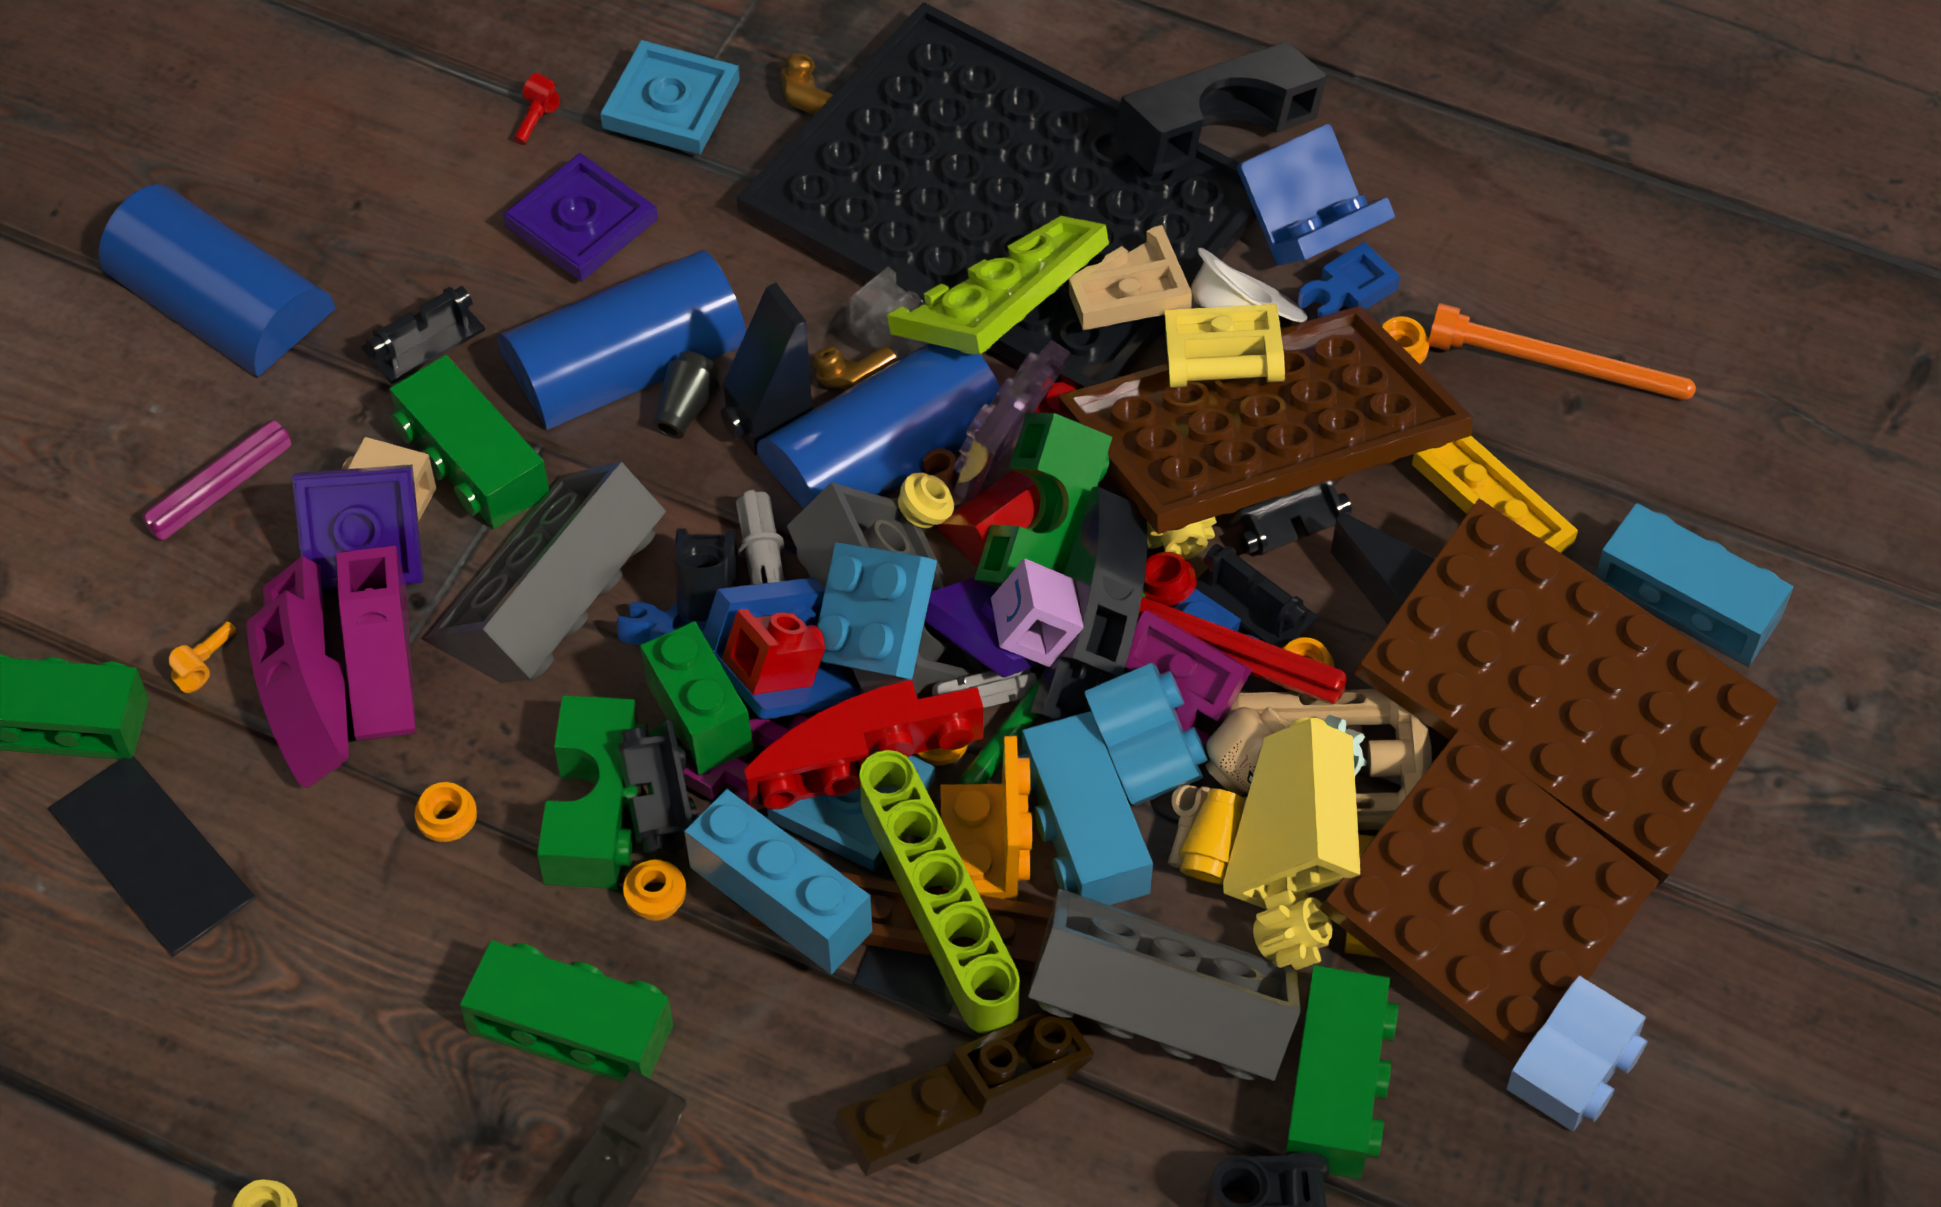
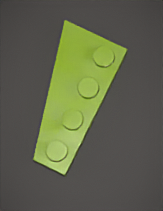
[886,216,1109,355]

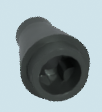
[652,351,720,439]

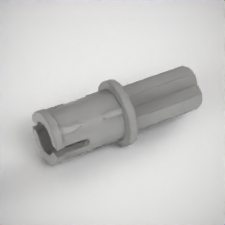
[736,489,785,585]

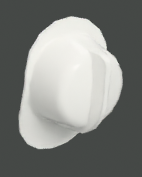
[1190,248,1308,323]

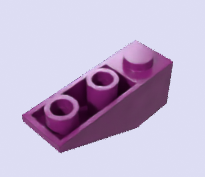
[336,545,417,741]

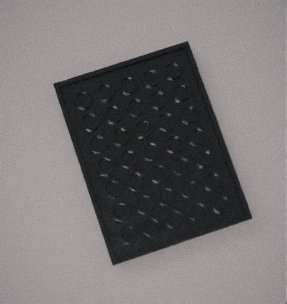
[736,2,1257,390]

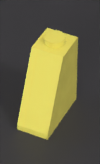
[1223,718,1360,909]

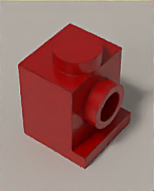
[722,609,825,695]

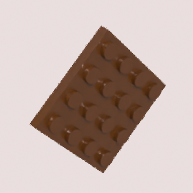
[1319,726,1659,1065]

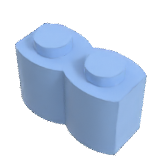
[1507,976,1648,1132]

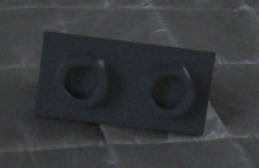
[361,286,485,384]
[1226,477,1352,556]
[1195,544,1318,648]
[617,720,698,854]

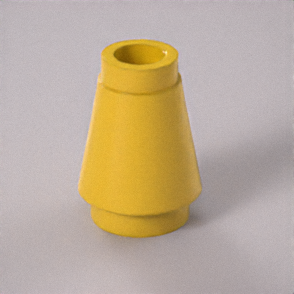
[1178,788,1245,885]

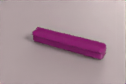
[142,420,292,541]

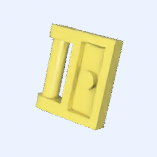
[1165,304,1285,388]

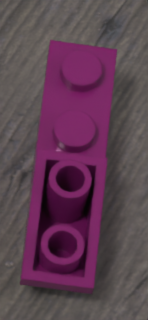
[246,556,349,788]

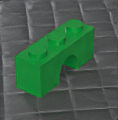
[974,413,1112,589]
[537,695,649,889]

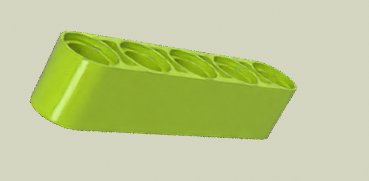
[859,750,1020,1035]

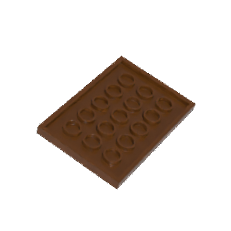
[1058,306,1473,534]
[1354,498,1779,885]

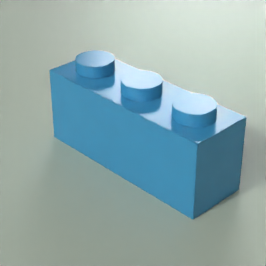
[1595,503,1794,667]
[1018,711,1153,905]
[685,789,873,975]

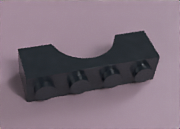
[1113,41,1327,176]

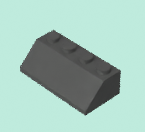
[426,461,666,683]
[787,482,990,699]
[1028,888,1301,1081]

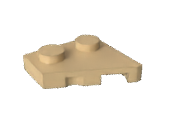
[1069,225,1192,330]

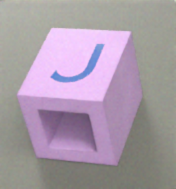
[991,558,1084,667]

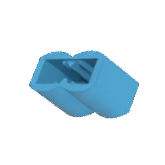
[1084,663,1208,806]

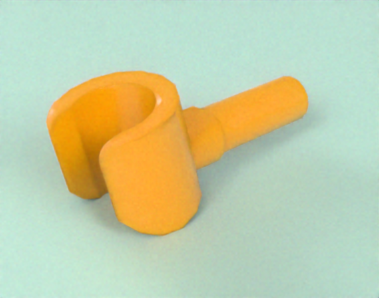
[169,621,237,693]

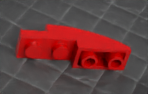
[744,679,983,810]

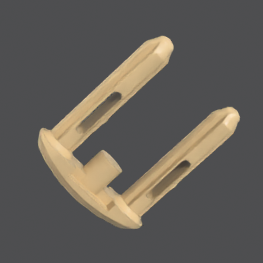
[1224,689,1432,830]

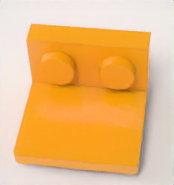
[940,736,1032,901]

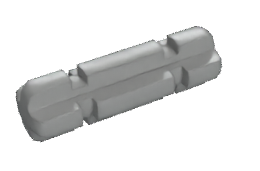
[932,669,1037,709]

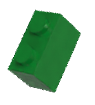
[640,621,754,775]

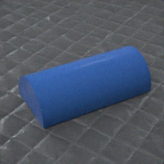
[99,184,336,378]
[498,250,746,430]
[757,343,1007,509]

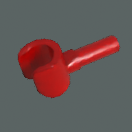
[513,73,560,145]

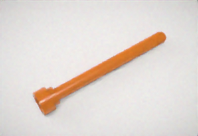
[1428,303,1696,400]

